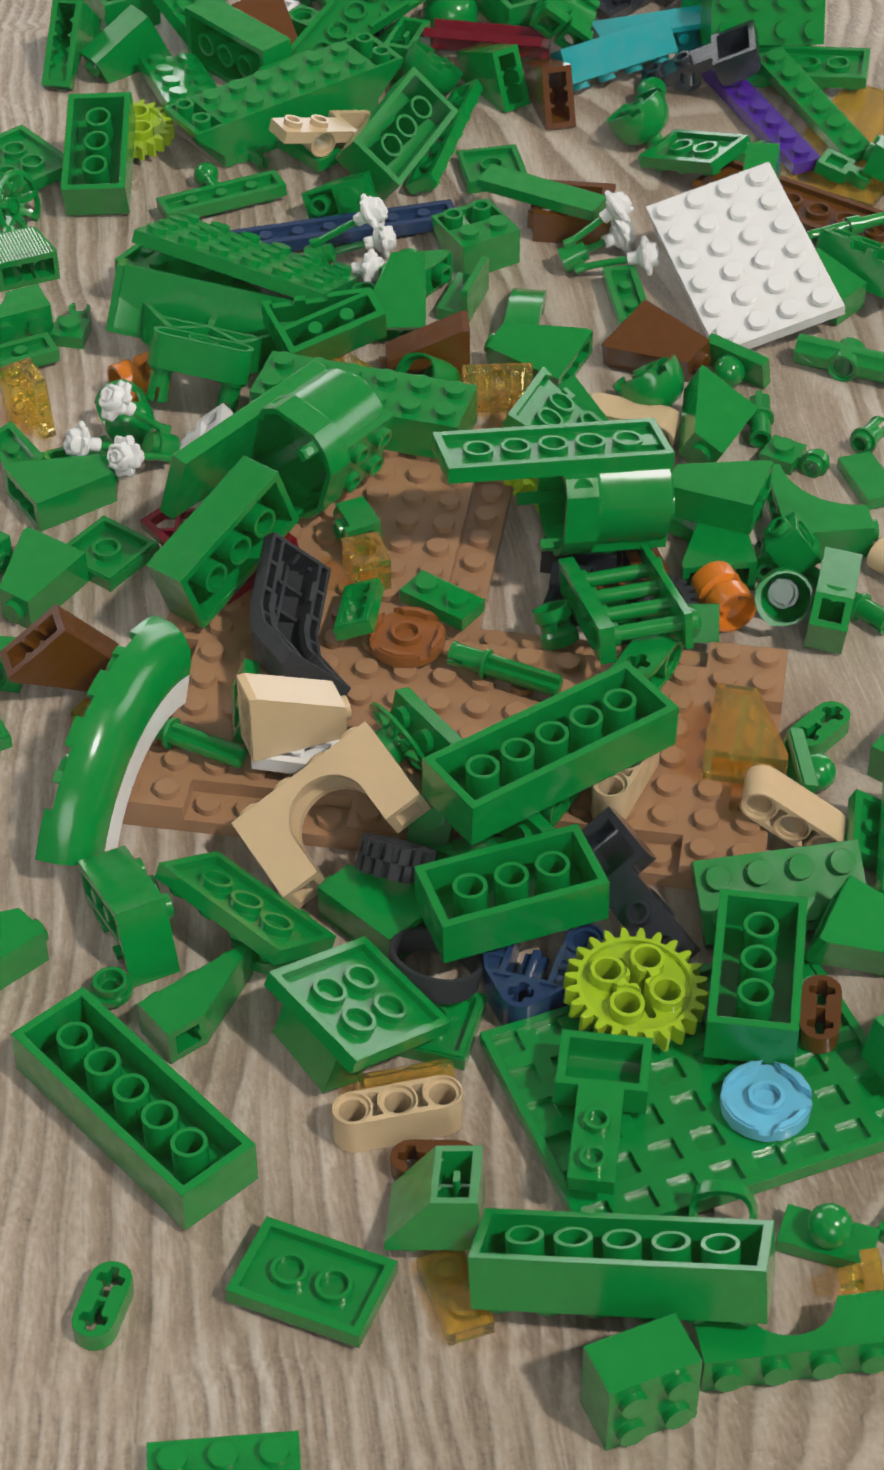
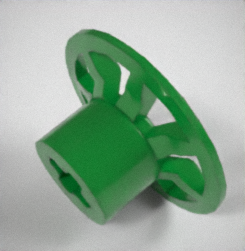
[0,169,41,229]
[369,702,425,773]

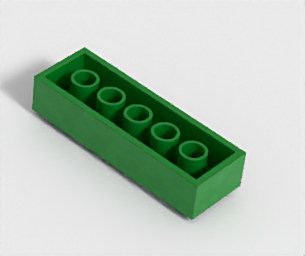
[249,351,477,459]
[422,661,679,846]
[10,987,258,1231]
[468,1208,775,1326]

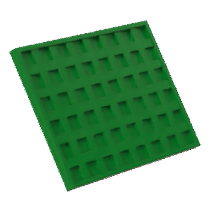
[479,942,884,1217]

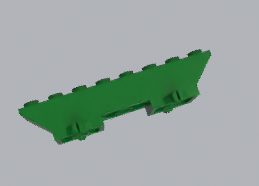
[163,32,403,170]

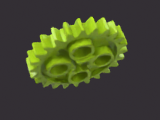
[132,98,175,161]
[563,927,709,1052]

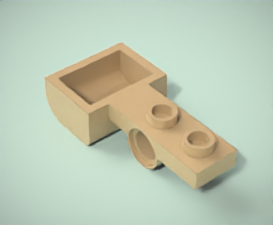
[269,110,371,157]

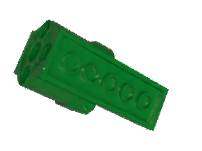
[160,359,394,520]
[432,418,675,556]

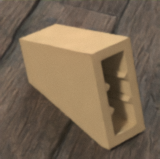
[236,673,352,762]

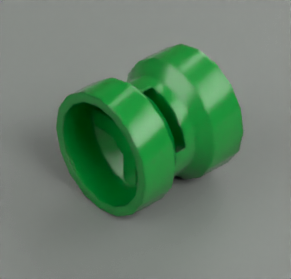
[532,600,580,650]

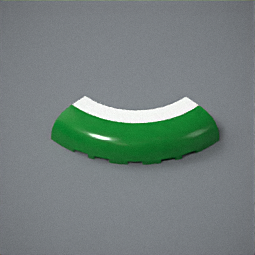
[35,615,191,866]

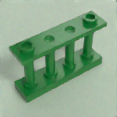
[558,544,698,665]

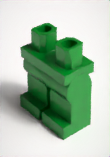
[529,0,600,49]

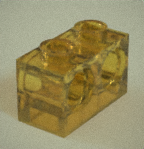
[462,362,533,412]

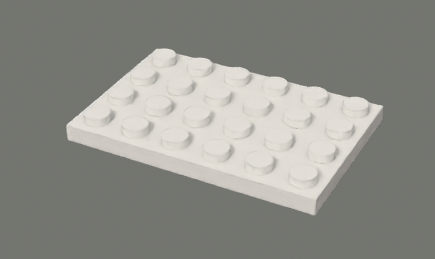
[646,162,845,349]

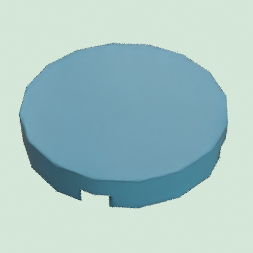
[719,1060,812,1142]

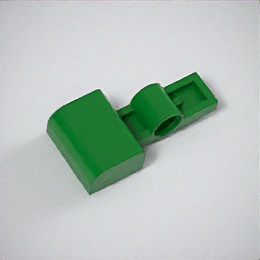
[554,1029,653,1194]

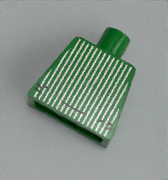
[0,226,60,292]

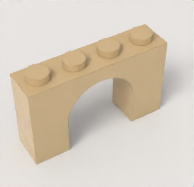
[231,721,431,909]

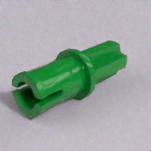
[747,390,774,449]

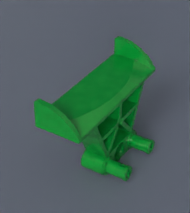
[105,258,294,414]

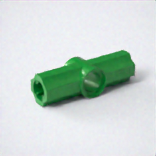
[793,333,884,384]

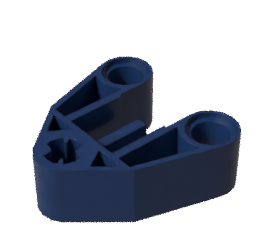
[482,923,604,1026]

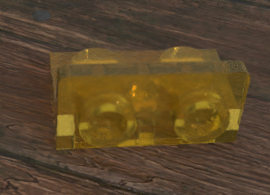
[0,358,56,440]

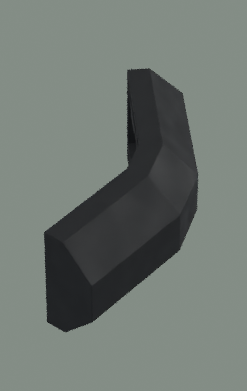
[249,532,351,696]

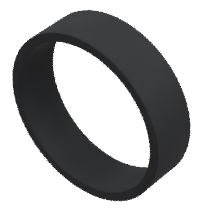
[387,927,484,1004]

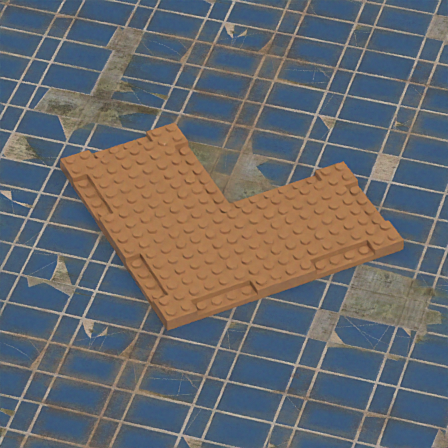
[122,404,788,890]

